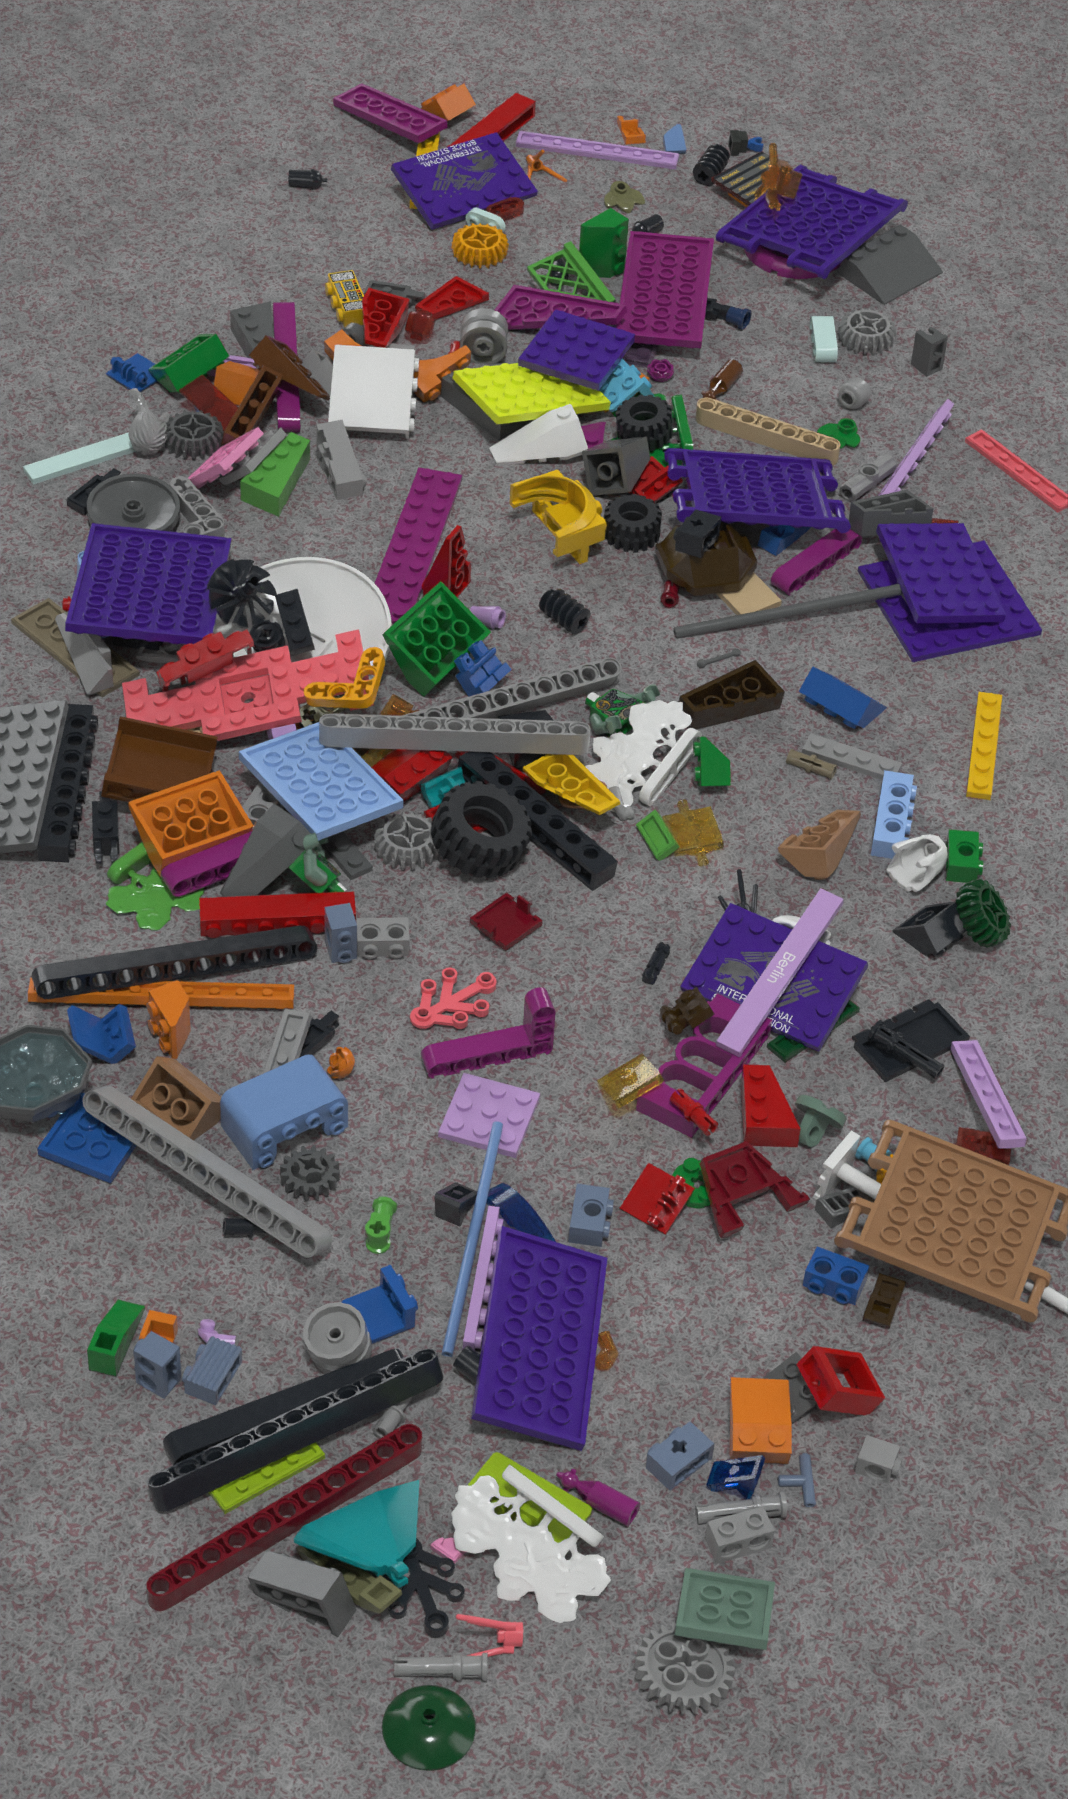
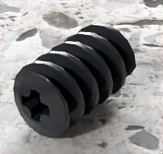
[693,144,730,187]
[539,589,591,635]

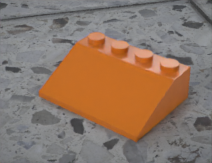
[128,770,254,877]

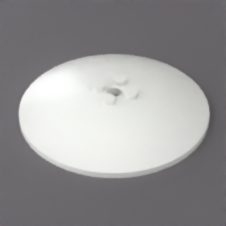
[214,557,392,717]

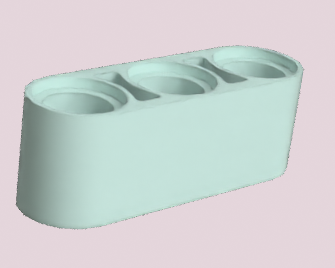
[810,316,838,363]

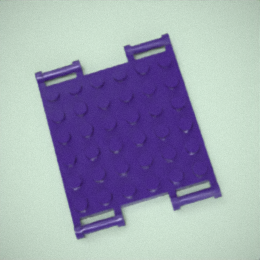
[716,164,908,279]
[664,448,851,533]

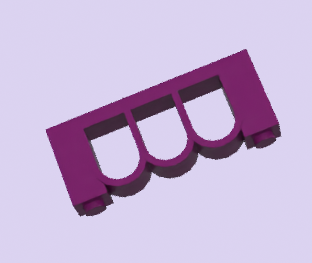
[635,993,772,1138]

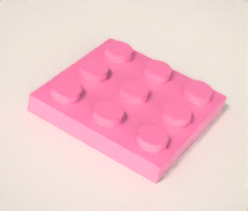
[188,427,263,489]

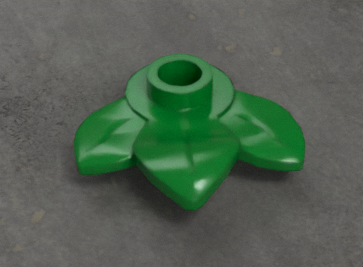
[817,418,861,449]

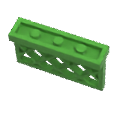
[527,241,616,303]

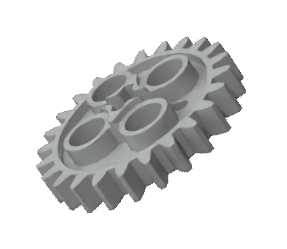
[634,1622,735,1714]

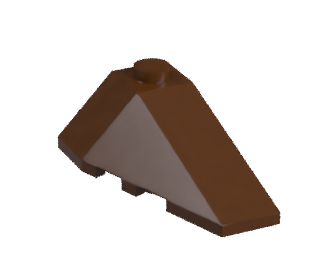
[249,335,330,401]

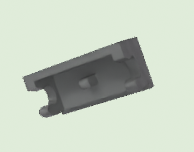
[911,327,948,377]

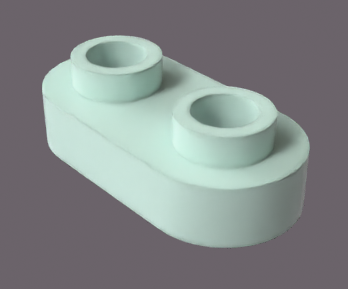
[466,208,506,232]

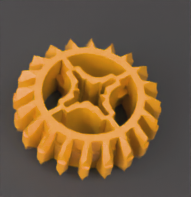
[452,223,509,269]

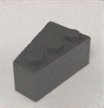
[849,489,933,536]
[248,1550,357,1637]

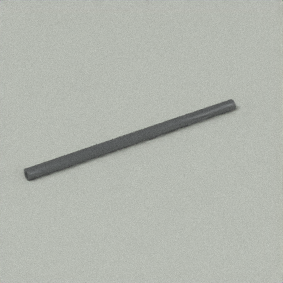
[673,584,902,639]

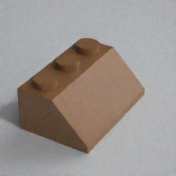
[131,1056,221,1140]

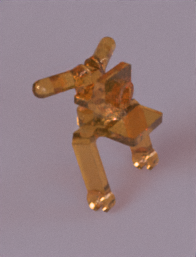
[754,143,802,211]

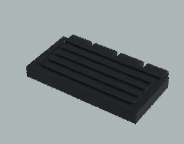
[852,999,970,1082]

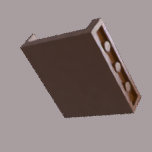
[101,716,218,802]

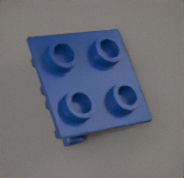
[106,353,157,392]

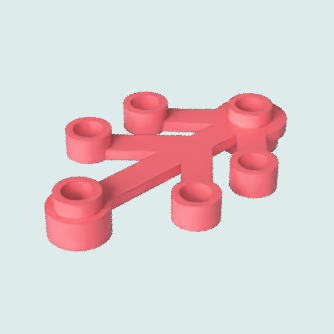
[410,967,497,1029]

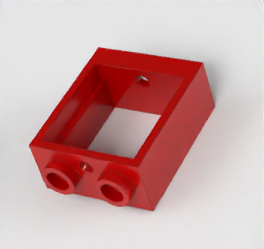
[796,1346,885,1416]

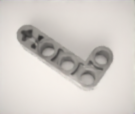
[170,476,225,537]

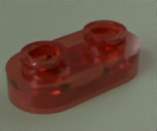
[486,197,524,221]

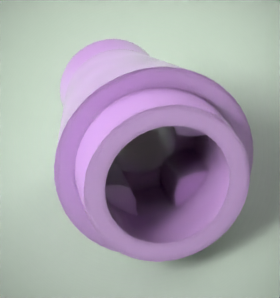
[470,606,506,629]

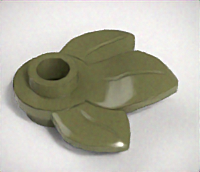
[604,181,645,213]

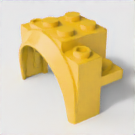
[509,469,607,564]

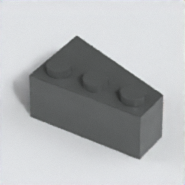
[230,301,273,358]

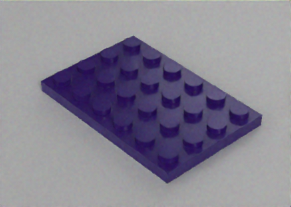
[876,523,1006,623]

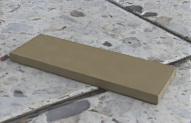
[11,598,140,697]

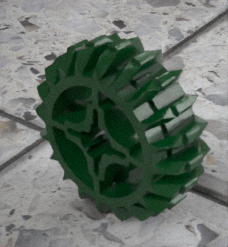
[955,879,1011,948]

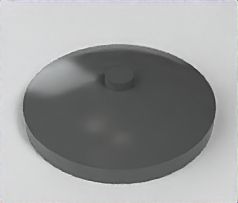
[87,473,180,531]

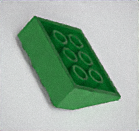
[382,581,491,697]

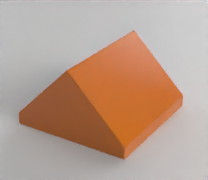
[213,361,260,406]

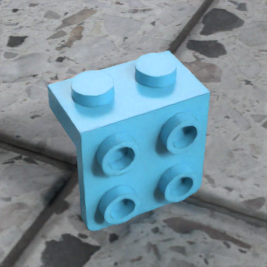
[599,358,655,412]

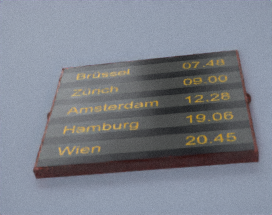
[711,151,792,206]

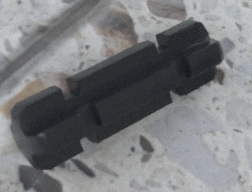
[642,942,670,985]

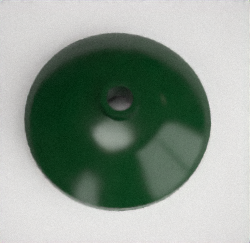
[382,1685,476,1771]

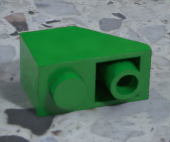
[693,737,731,786]

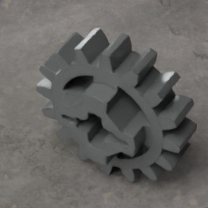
[280,1145,340,1200]

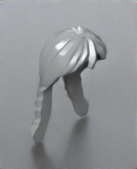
[128,388,172,456]

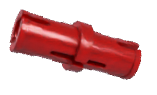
[670,1088,718,1136]

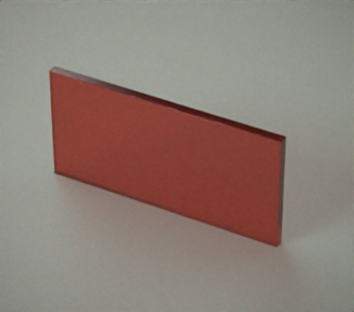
[179,374,238,431]

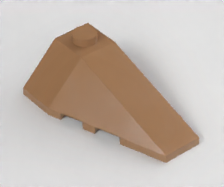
[778,810,861,880]

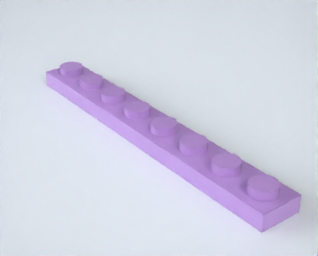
[878,399,954,496]

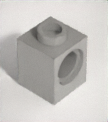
[855,1435,903,1484]

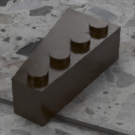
[678,659,785,729]

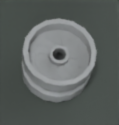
[460,308,508,364]
[303,1302,372,1374]

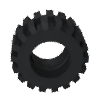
[616,395,673,451]
[604,494,662,553]

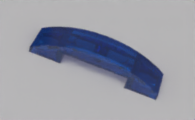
[486,1183,556,1242]

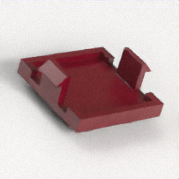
[470,893,543,951]

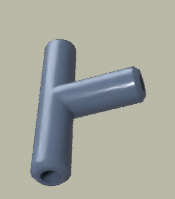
[777,1453,816,1507]

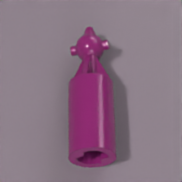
[556,1469,641,1527]

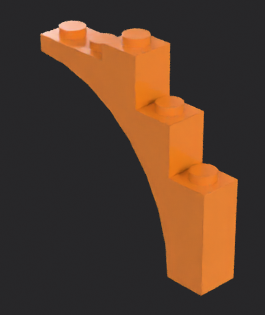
[324,329,471,402]

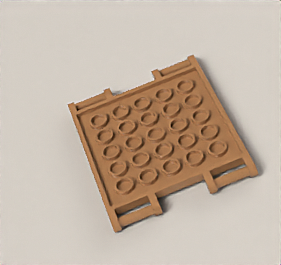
[834,1120,1068,1323]

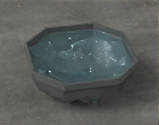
[0,1025,92,1123]

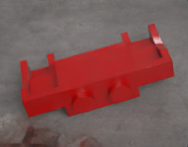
[156,629,254,692]

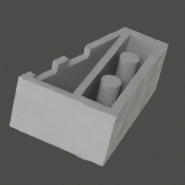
[316,420,366,500]

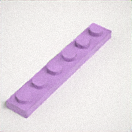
[951,1040,1026,1149]
[463,1206,504,1350]

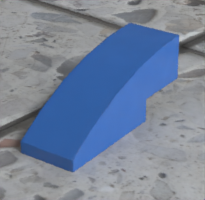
[758,525,811,556]

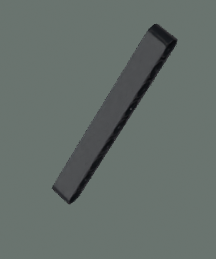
[163,1349,404,1465]

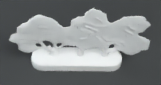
[585,700,702,812]
[451,1464,611,1623]

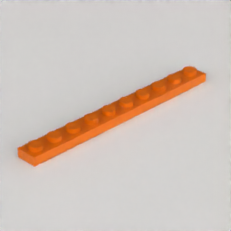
[28,978,295,1009]

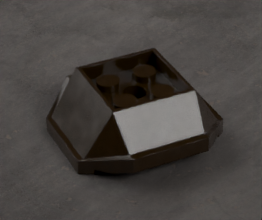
[655,521,757,596]

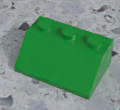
[579,208,629,278]
[148,334,230,393]

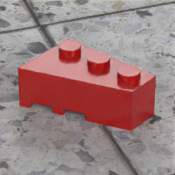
[741,1064,801,1148]

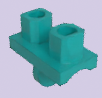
[421,767,465,807]

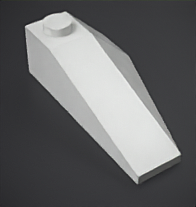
[489,404,588,464]

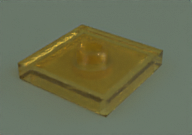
[597,1053,664,1109]

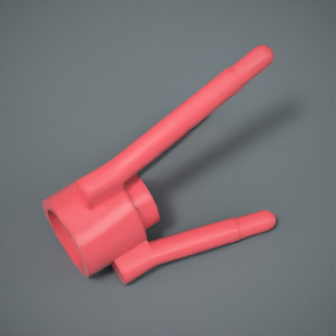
[456,1614,523,1657]

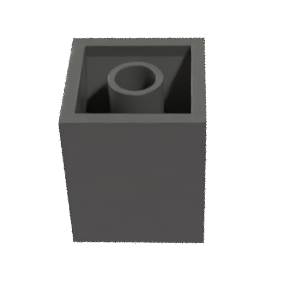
[582,437,650,495]

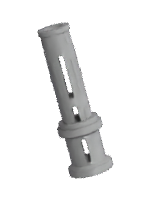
[695,1491,787,1524]
[394,1652,488,1681]

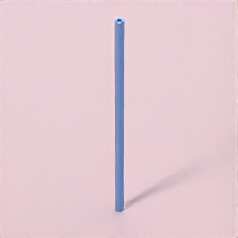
[441,1121,503,1357]

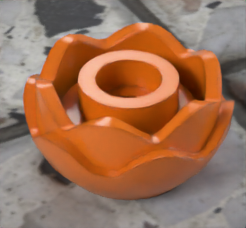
[327,1046,355,1079]

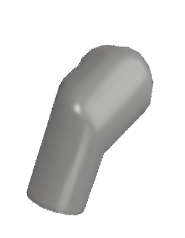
[609,786,634,821]

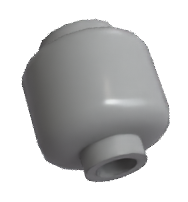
[838,377,871,410]

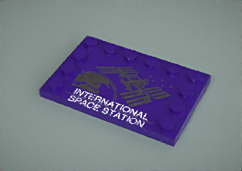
[391,132,538,230]
[680,903,868,1052]

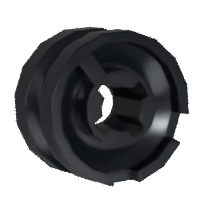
[249,620,286,653]

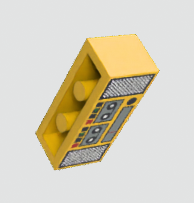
[325,270,364,327]

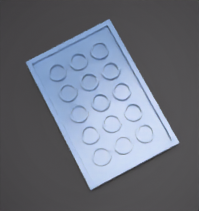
[239,722,403,841]

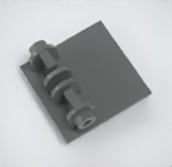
[762,1351,820,1424]

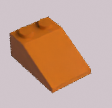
[730,1377,792,1464]

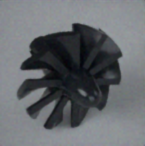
[207,559,277,629]

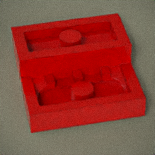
[628,456,683,503]

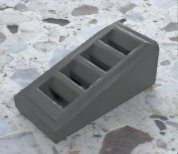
[815,1187,874,1228]

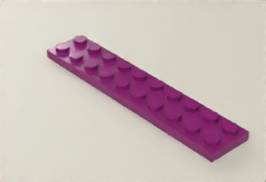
[374,467,462,625]

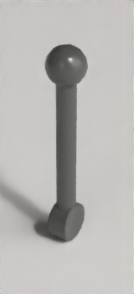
[697,648,741,668]

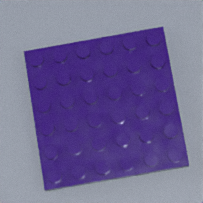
[857,540,1042,662]

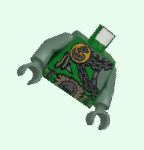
[585,684,660,737]
[289,833,347,893]

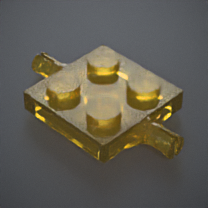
[662,799,724,866]

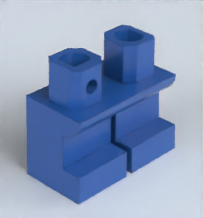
[454,640,512,697]

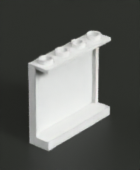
[328,345,419,439]

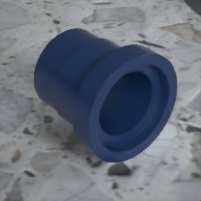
[726,306,752,330]

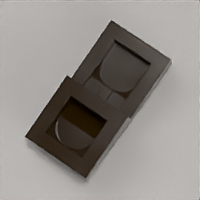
[863,1273,906,1328]

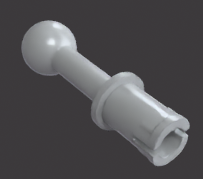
[373,1397,412,1438]

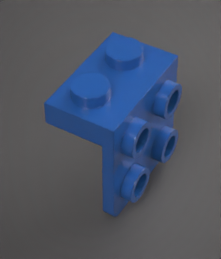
[67,1004,136,1064]
[341,1265,418,1343]

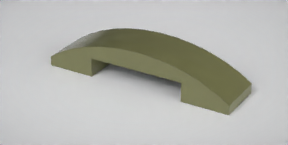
[296,1545,402,1613]

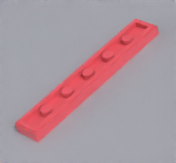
[965,429,1068,513]

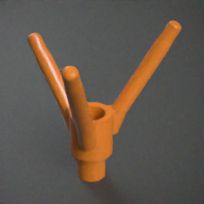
[526,150,567,182]

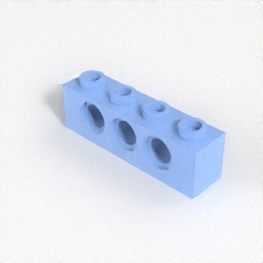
[871,770,917,859]

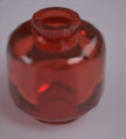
[405,308,436,342]

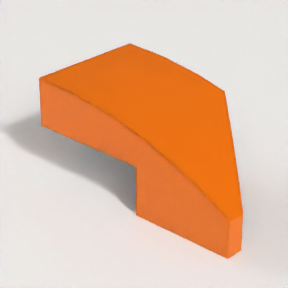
[617,116,646,145]

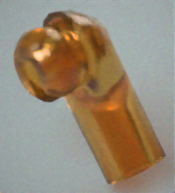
[595,1331,619,1370]

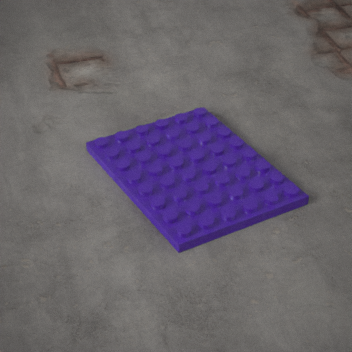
[65,523,232,644]

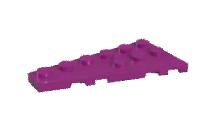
[494,285,627,329]

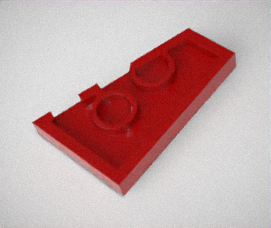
[415,276,489,321]

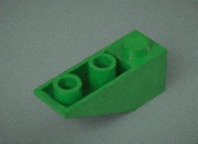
[87,1300,145,1376]

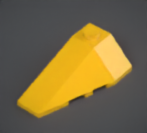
[523,754,620,815]

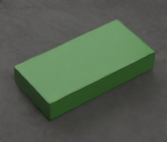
[636,810,680,861]

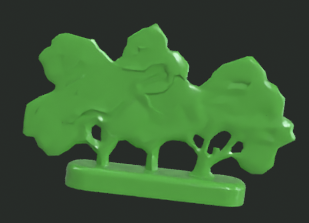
[106,842,204,930]

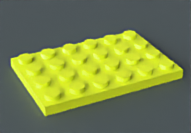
[452,363,611,424]

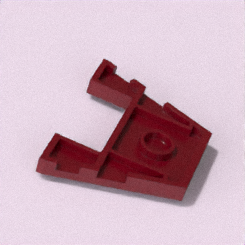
[699,1141,810,1239]

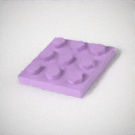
[438,1073,540,1158]

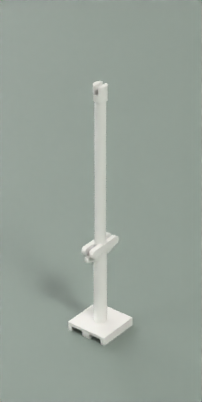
[813,1131,1068,1314]

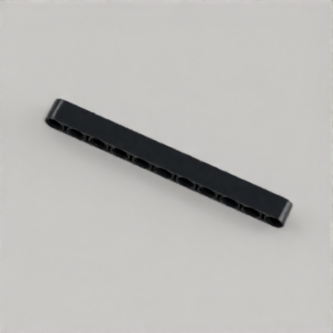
[31,926,318,999]
[147,1348,444,1512]

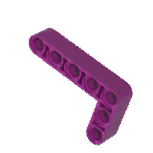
[421,987,556,1079]

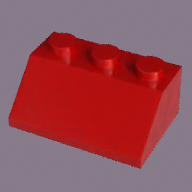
[371,749,453,803]

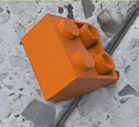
[420,84,476,121]
[146,980,191,1059]

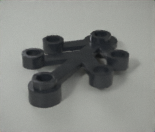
[382,1538,465,1638]

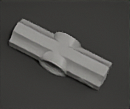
[839,454,897,502]

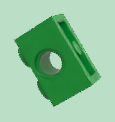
[946,829,983,883]

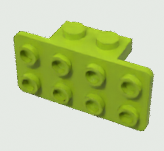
[467,1452,592,1543]

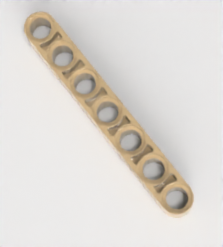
[695,398,841,466]

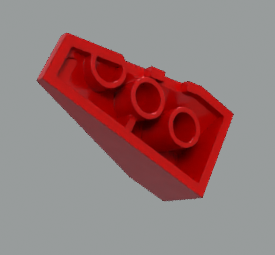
[362,287,410,348]
[421,525,471,598]

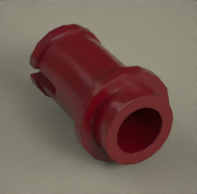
[660,580,679,608]

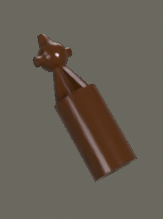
[701,359,743,400]

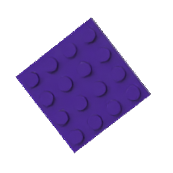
[518,309,635,391]

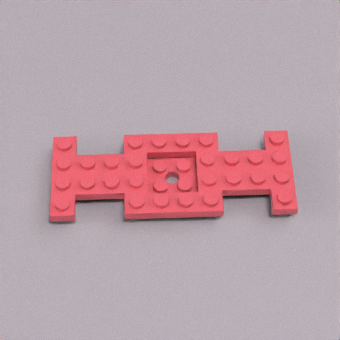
[122,629,374,741]

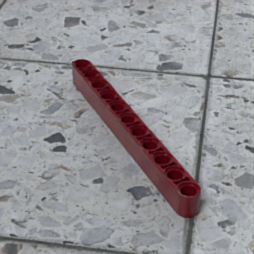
[146,1424,422,1611]

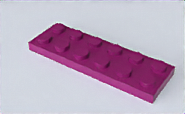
[333,83,447,143]

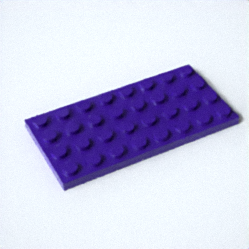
[471,1226,607,1451]

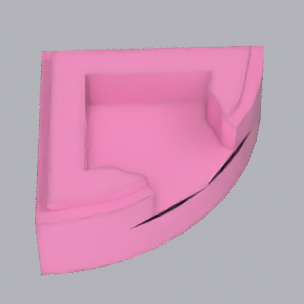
[430,1537,465,1563]

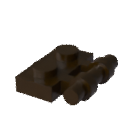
[660,987,715,1035]

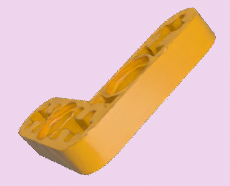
[304,647,385,709]

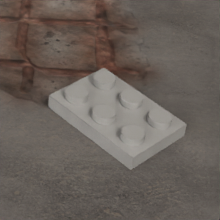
[219,428,287,485]

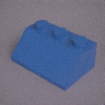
[799,666,887,729]

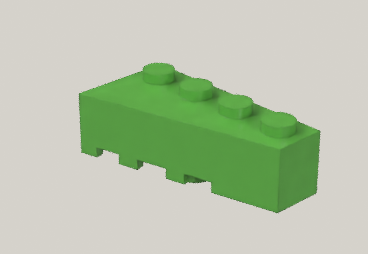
[240,432,310,517]

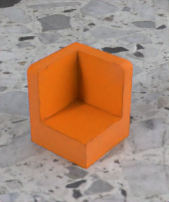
[139,1310,178,1343]

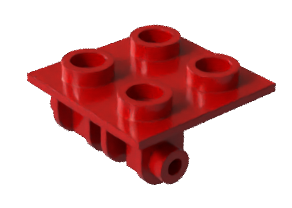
[619,1163,695,1235]

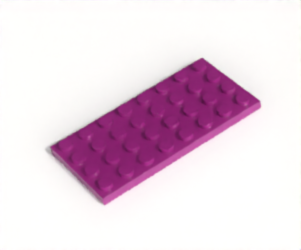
[616,231,714,349]

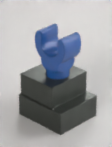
[728,130,764,156]

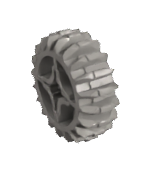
[838,308,897,356]
[374,811,439,871]

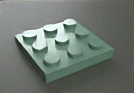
[675,1568,775,1650]

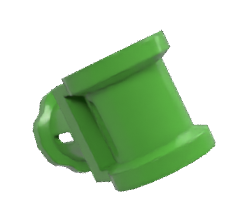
[365,1197,397,1254]

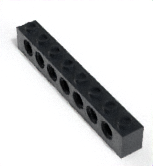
[37,704,98,863]
[458,751,618,891]

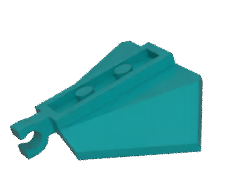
[294,1479,420,1588]

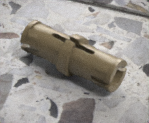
[786,749,837,780]

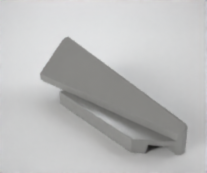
[301,349,333,404]
[55,611,113,695]

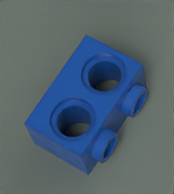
[803,1246,869,1305]

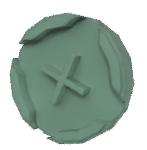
[795,1094,847,1147]

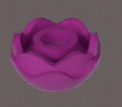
[647,359,674,382]

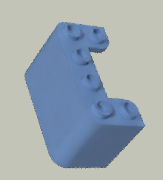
[220,1055,348,1170]

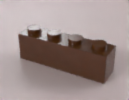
[221,365,283,446]

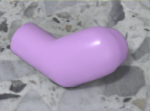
[198,1319,236,1345]

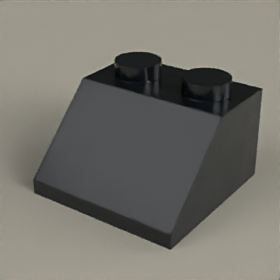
[892,901,967,956]

